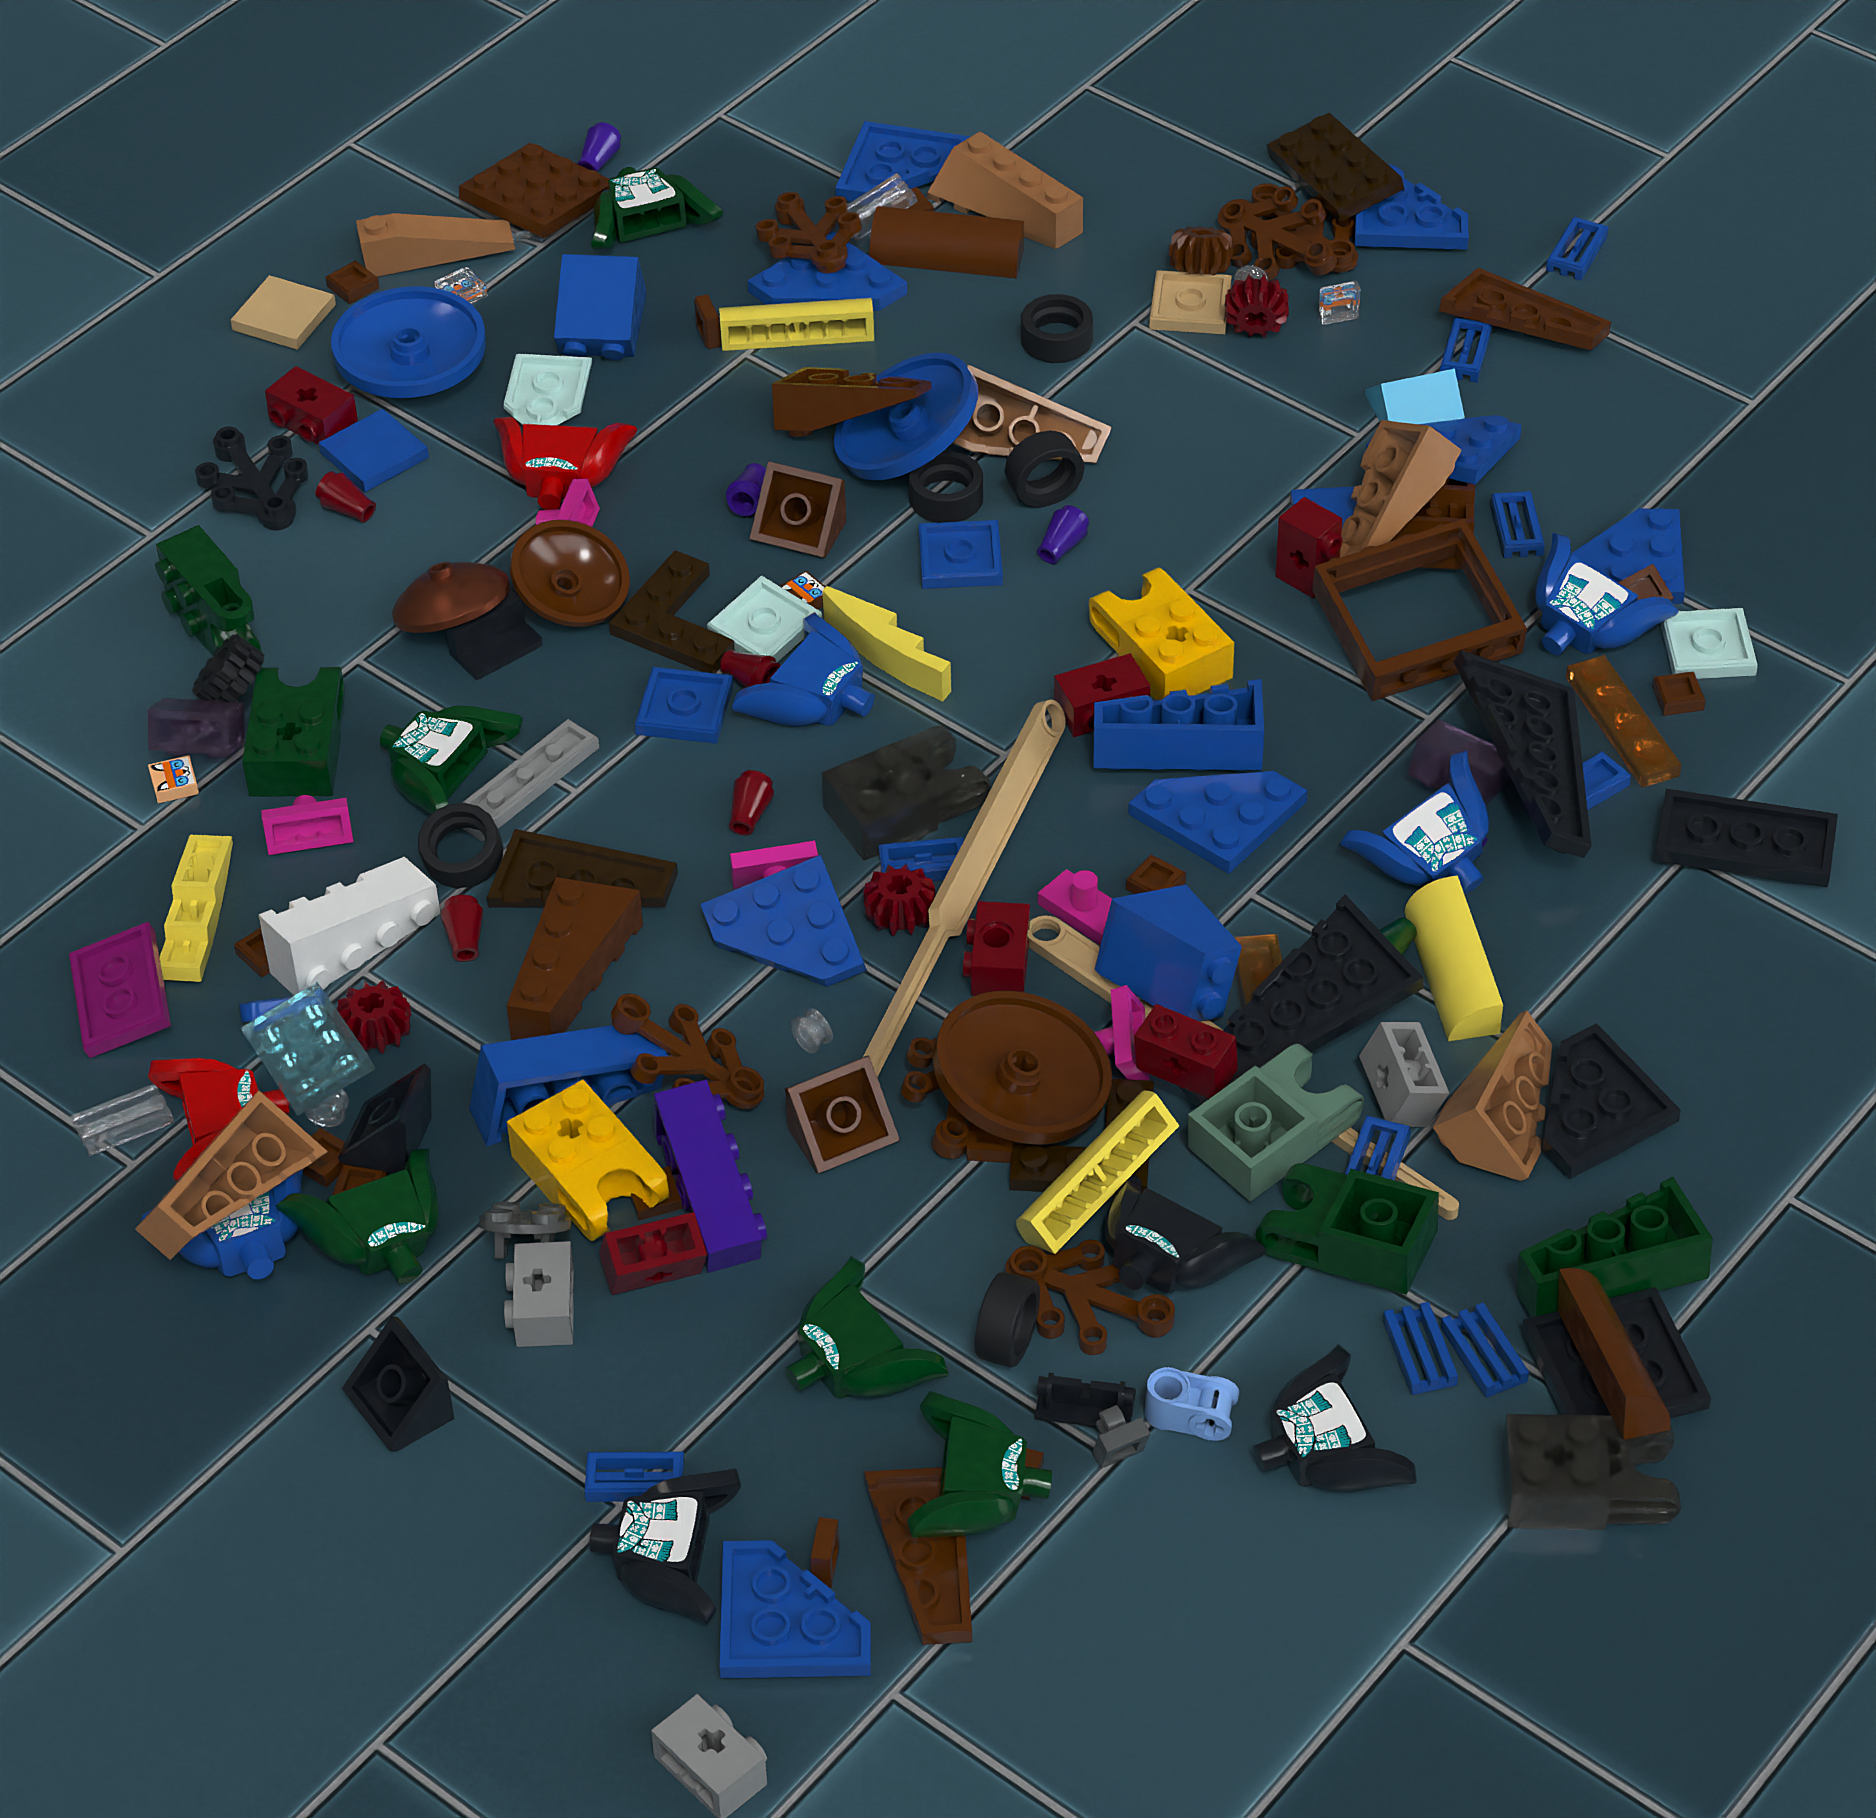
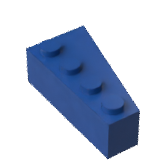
[1093,679,1264,771]
[469,1025,667,1146]

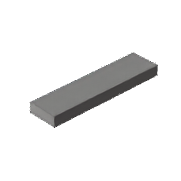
[462,719,599,841]

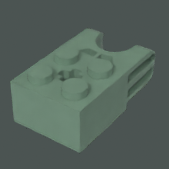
[1188,1044,1364,1202]

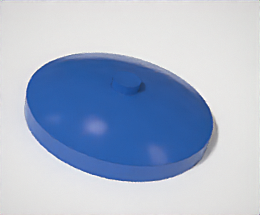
[331,286,486,398]
[834,353,978,480]

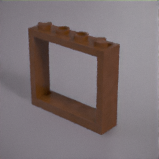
[1312,519,1527,701]

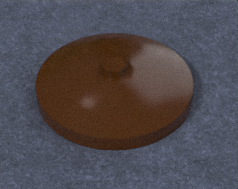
[932,991,1112,1144]

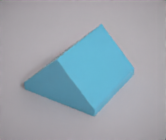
[1365,369,1465,424]

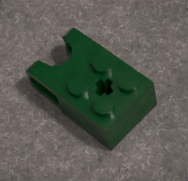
[155,525,263,666]
[242,667,345,797]
[1255,1163,1439,1295]

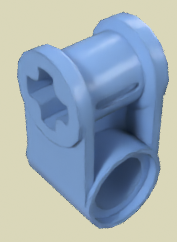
[1144,1367,1240,1441]

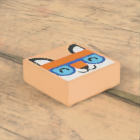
[148,755,199,803]

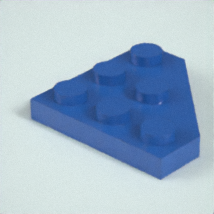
[835,121,970,205]
[1355,165,1469,250]
[747,230,907,311]
[1366,415,1522,484]
[1570,508,1685,604]
[1128,771,1308,874]
[700,855,867,987]
[719,1540,871,1678]

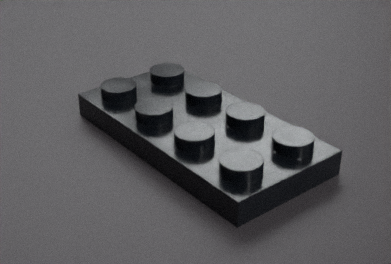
[1655,789,1838,887]

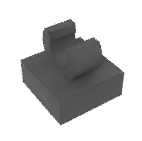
[1092,1405,1150,1469]

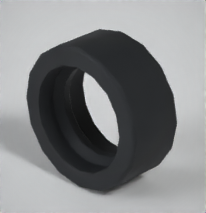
[1021,294,1093,363]
[1004,430,1085,508]
[909,451,983,523]
[418,803,503,889]
[974,1272,1040,1367]

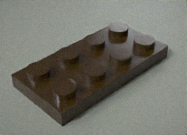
[1267,113,1405,222]

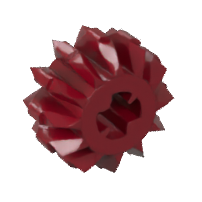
[1224,274,1289,338]
[863,863,935,936]
[336,980,412,1055]

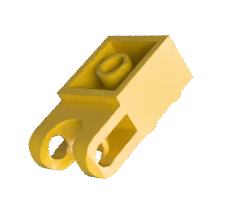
[1088,567,1235,700]
[506,1080,669,1241]

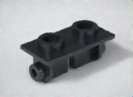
[1035,1372,1136,1427]

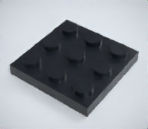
[1522,1287,1711,1442]

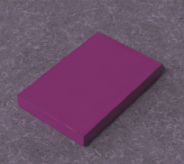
[69,921,171,1058]

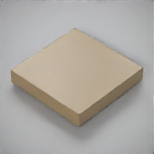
[1149,270,1232,334]
[231,275,336,350]

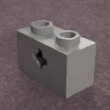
[1359,1022,1449,1127]
[504,1241,574,1347]
[651,1694,767,1818]

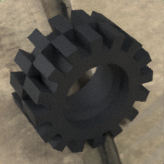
[192,634,265,713]

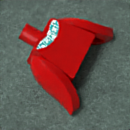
[493,417,638,510]
[148,1058,290,1181]

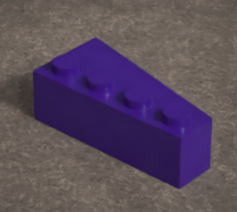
[653,1079,767,1273]

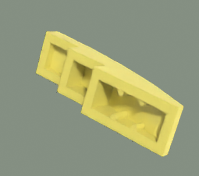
[823,586,951,702]
[160,835,233,982]

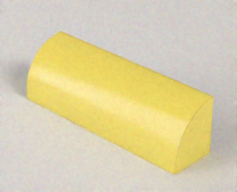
[719,298,874,351]
[1404,876,1503,1042]
[1016,1090,1179,1254]

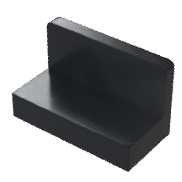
[446,589,543,680]

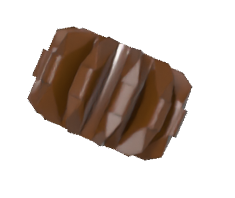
[1169,226,1233,275]

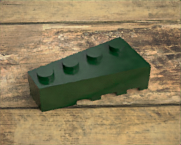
[1517,1177,1713,1317]

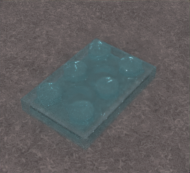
[241,982,376,1116]

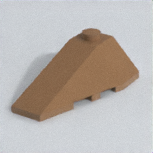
[356,213,515,277]
[951,365,1112,464]
[1340,420,1462,558]
[1433,1010,1552,1181]

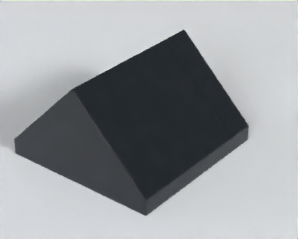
[338,1063,432,1173]
[341,1316,454,1452]

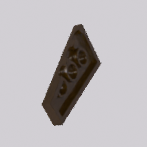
[486,829,678,908]

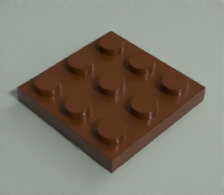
[459,142,609,238]

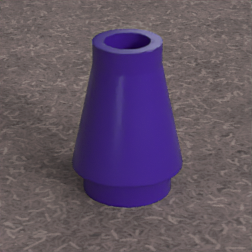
[577,122,621,172]
[726,463,766,516]
[1037,505,1089,564]

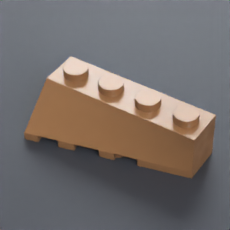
[927,131,1083,249]
[135,1091,328,1260]

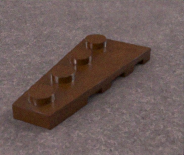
[1439,268,1612,350]
[864,1467,972,1645]

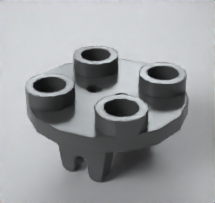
[479,1202,571,1259]

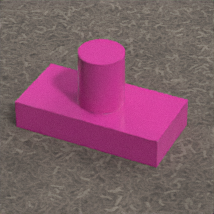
[536,479,600,527]
[261,795,353,855]
[730,841,818,889]
[1038,869,1112,945]
[1094,985,1150,1080]

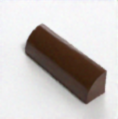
[869,206,1024,279]
[1558,1268,1671,1440]

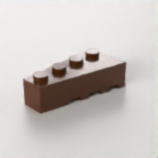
[506,877,643,1040]

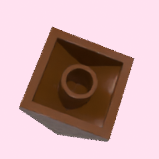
[749,461,847,558]
[785,1056,900,1174]

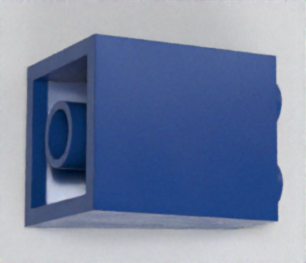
[554,254,646,360]
[1095,885,1242,1021]

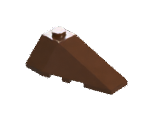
[772,367,932,437]

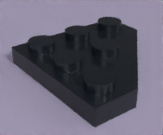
[1542,1023,1681,1179]

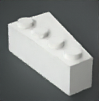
[259,857,440,996]

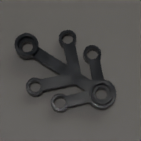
[195,426,309,531]

